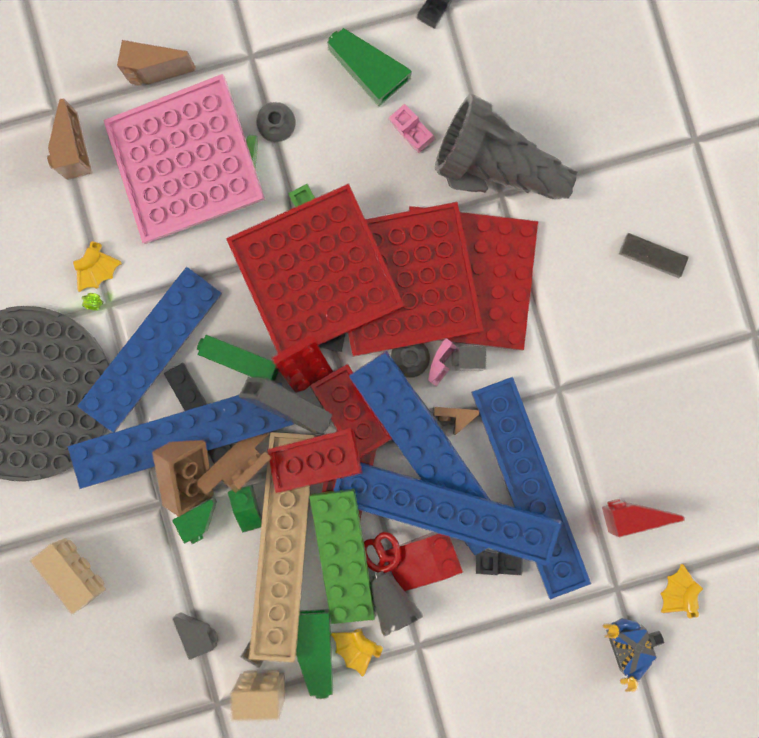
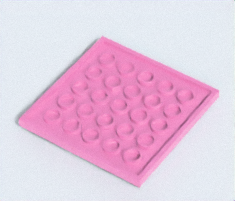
[103,74,265,244]

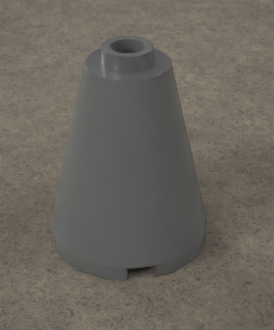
[370,571,423,637]

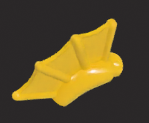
[73,241,122,292]
[660,564,703,619]
[331,629,383,677]

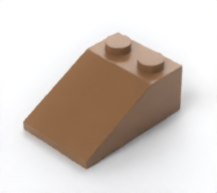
[117,40,196,86]
[47,98,92,180]

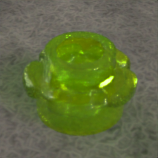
[82,293,103,311]

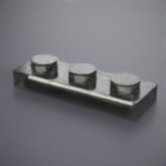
[619,233,689,278]

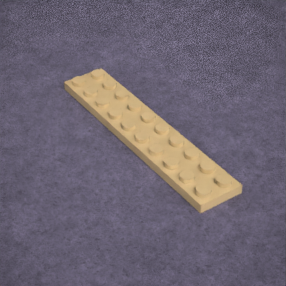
[249,432,315,663]

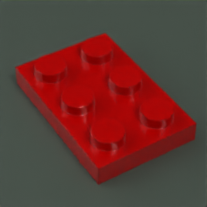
[272,335,333,393]

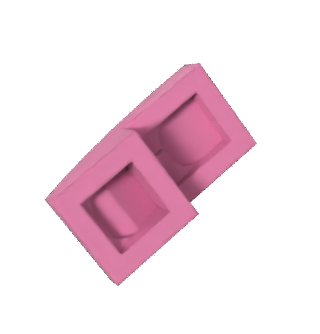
[389,104,435,153]
[428,339,457,386]

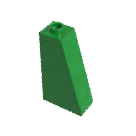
[327,28,412,106]
[197,335,279,382]
[296,609,333,699]

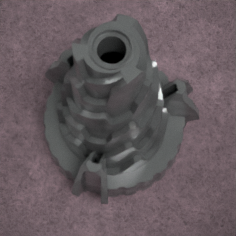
[435,94,578,199]

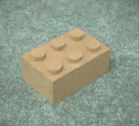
[30,538,106,614]
[231,670,285,721]

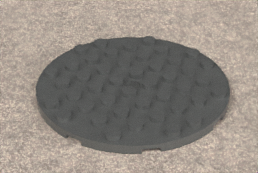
[0,306,109,481]

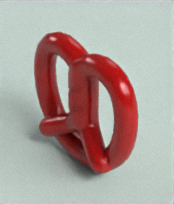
[364,532,402,573]

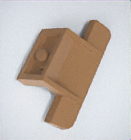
[197,433,271,495]

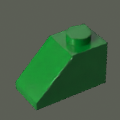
[228,484,262,533]
[172,498,217,544]

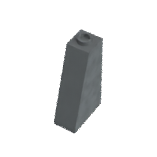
[239,377,332,434]

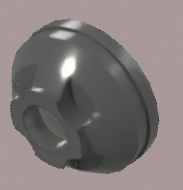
[256,102,296,142]
[391,343,430,378]

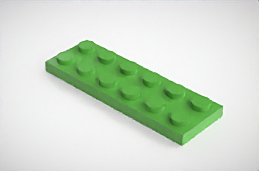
[309,489,376,624]

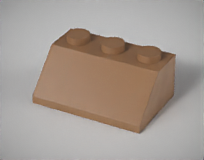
[152,440,214,517]

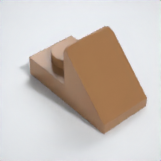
[433,407,479,435]

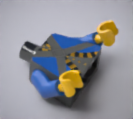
[603,618,664,692]

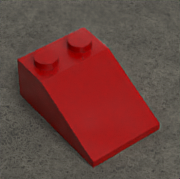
[602,499,685,537]
[385,532,463,591]

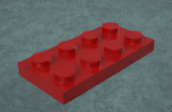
[310,364,393,459]
[267,428,362,493]

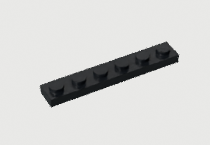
[164,363,232,488]

